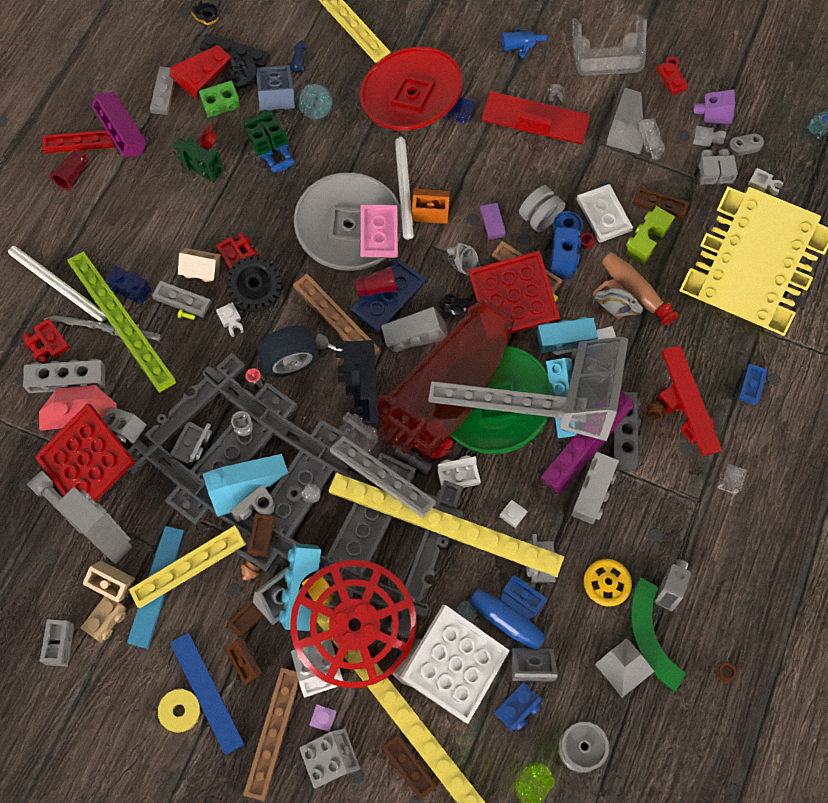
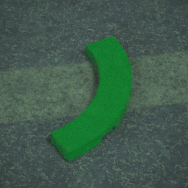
[630,577,686,691]

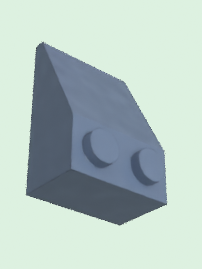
[256,65,295,111]

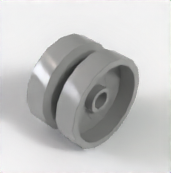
[519,185,565,232]
[558,722,609,773]

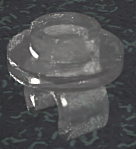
[547,84,564,101]

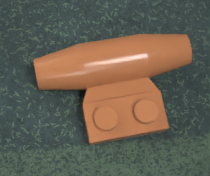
[593,252,664,320]

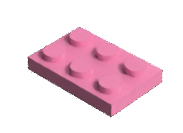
[360,205,398,258]

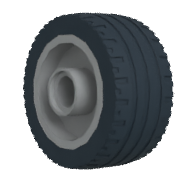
[258,326,319,377]

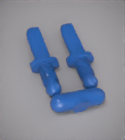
[260,144,295,173]

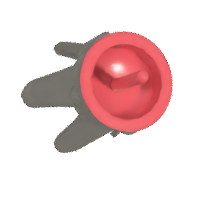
[245,368,265,393]

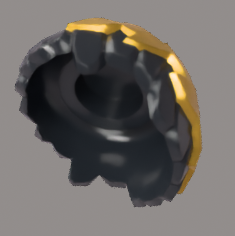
[192,1,220,25]

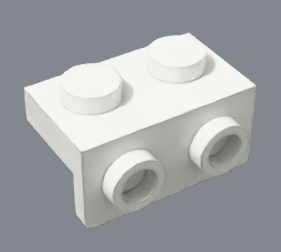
[437,456,481,488]

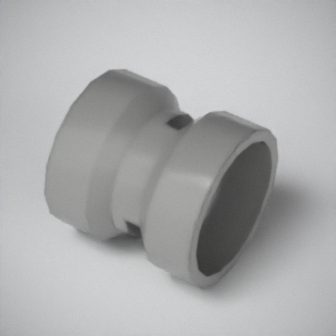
[231,411,253,436]

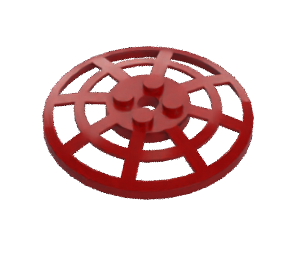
[290,560,417,688]

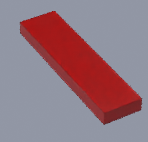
[43,130,115,154]

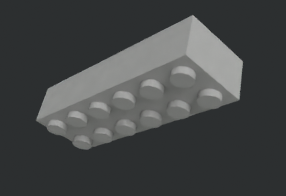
[55,487,132,565]

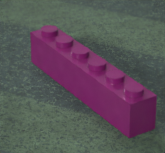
[541,391,633,495]

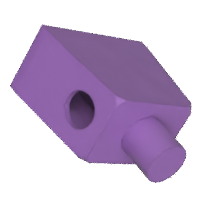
[694,90,735,124]

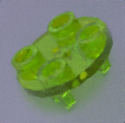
[513,763,555,803]

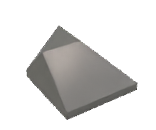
[595,638,654,698]

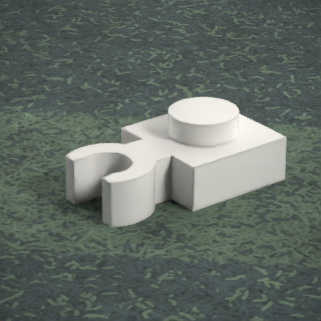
[748,168,783,196]
[216,302,244,337]

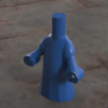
[501,27,547,58]

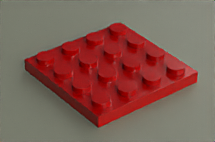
[468,250,560,340]
[35,403,136,502]

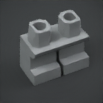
[698,149,738,184]

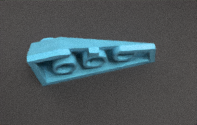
[203,454,288,517]

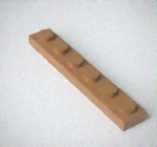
[293,274,380,356]
[243,668,299,801]

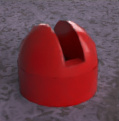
[580,233,594,249]

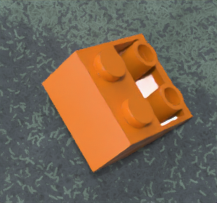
[412,189,450,224]

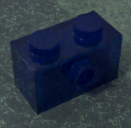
[105,266,151,305]

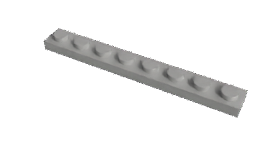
[428,381,588,421]

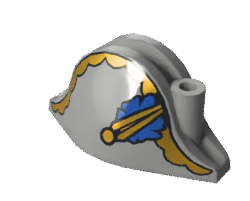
[447,243,481,276]
[595,288,643,316]

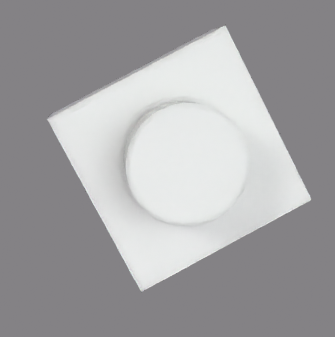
[499,500,527,528]

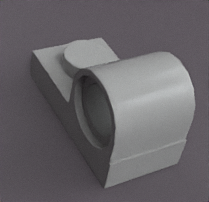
[231,485,275,522]

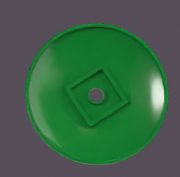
[438,346,553,454]

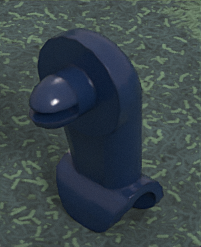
[290,40,308,73]

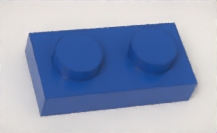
[738,364,768,405]

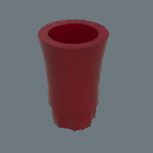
[50,150,89,191]
[355,266,397,296]

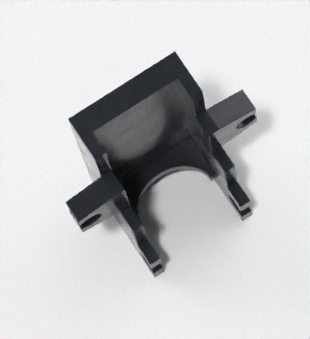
[336,340,378,424]

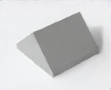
[253,567,300,625]
[512,648,558,682]

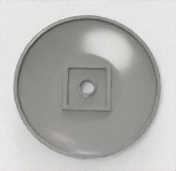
[294,173,402,271]

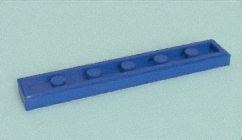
[170,632,245,755]

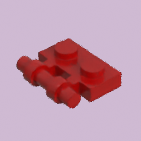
[216,233,259,269]
[23,318,70,364]

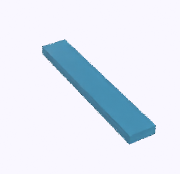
[127,526,185,649]

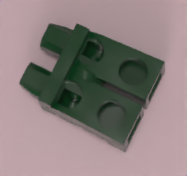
[242,110,289,156]
[173,137,224,183]

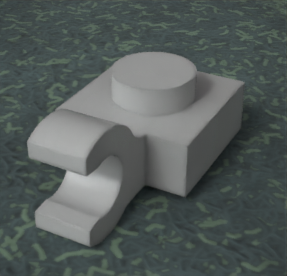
[693,126,726,147]

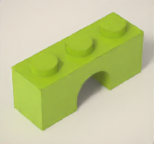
[626,206,675,265]

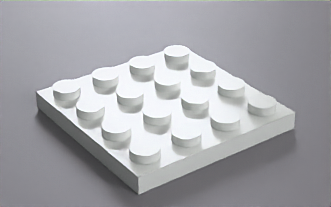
[400,605,510,724]

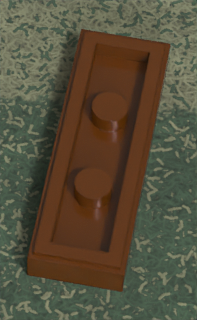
[632,186,690,220]
[381,734,437,801]

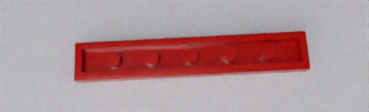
[661,345,722,457]

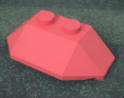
[39,385,117,431]

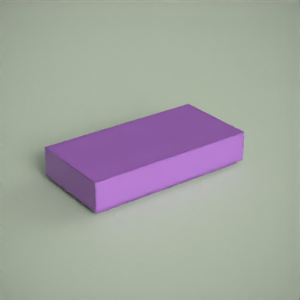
[480,203,506,240]

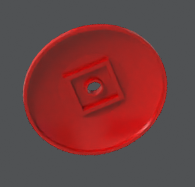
[360,46,463,131]

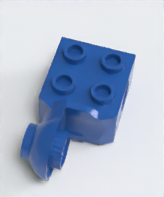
[550,211,583,280]

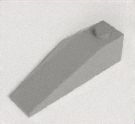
[606,88,645,154]

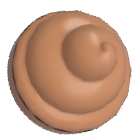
[241,560,261,580]

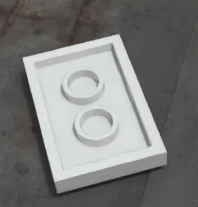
[577,184,633,243]

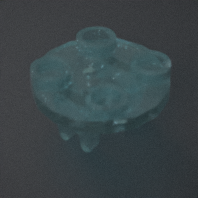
[299,84,332,119]

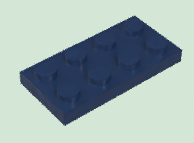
[351,259,426,334]

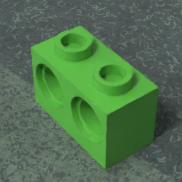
[199,81,240,117]

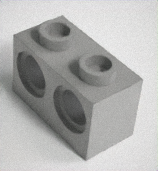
[103,407,146,444]
[40,619,74,667]

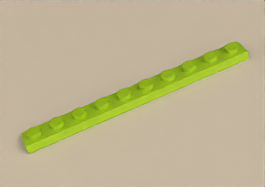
[67,251,176,393]

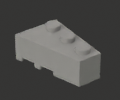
[571,452,619,524]

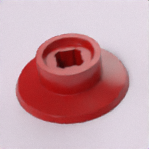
[197,124,217,150]

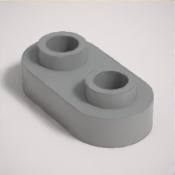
[728,134,764,156]

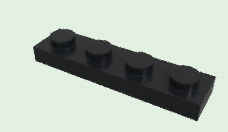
[199,34,269,67]

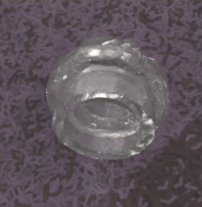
[300,482,321,503]

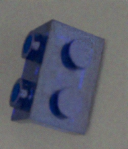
[442,97,476,124]

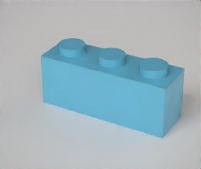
[536,317,598,353]

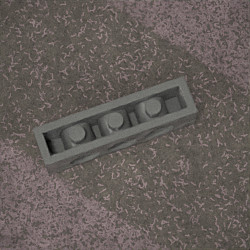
[611,392,641,472]

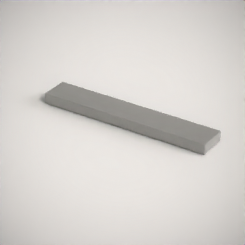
[330,436,436,518]

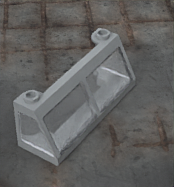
[557,337,628,441]

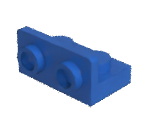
[494,682,543,731]

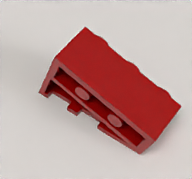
[169,45,231,99]

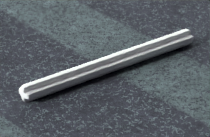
[395,137,414,240]
[8,246,107,323]

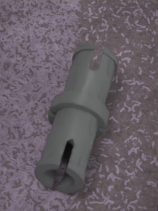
[393,444,433,475]

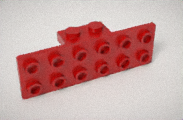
[482,91,590,145]

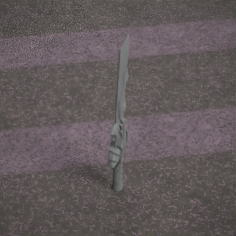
[44,315,160,341]

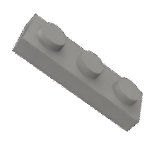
[150,67,175,115]
[152,281,211,318]

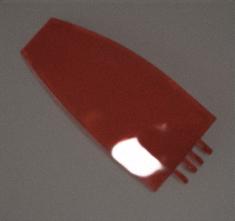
[377,299,514,457]

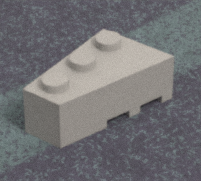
[381,307,449,352]

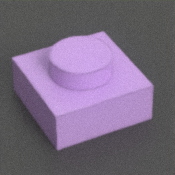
[310,705,337,732]

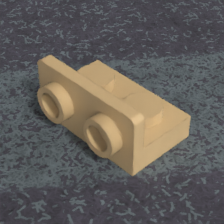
[80,596,127,643]

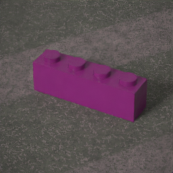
[92,92,146,157]

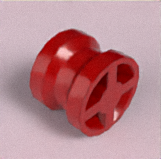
[655,303,679,326]

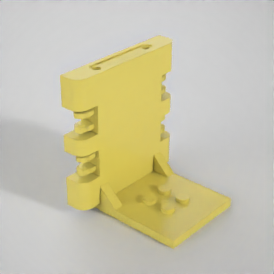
[680,187,828,336]

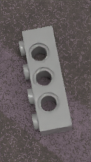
[23,359,106,393]

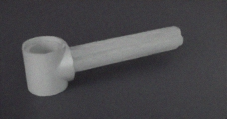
[27,470,82,534]

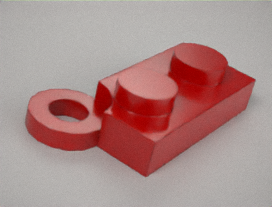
[657,57,689,96]

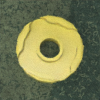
[158,689,201,733]

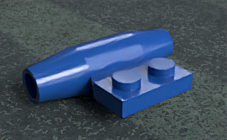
[469,575,547,650]

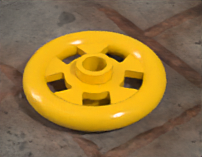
[584,559,632,606]

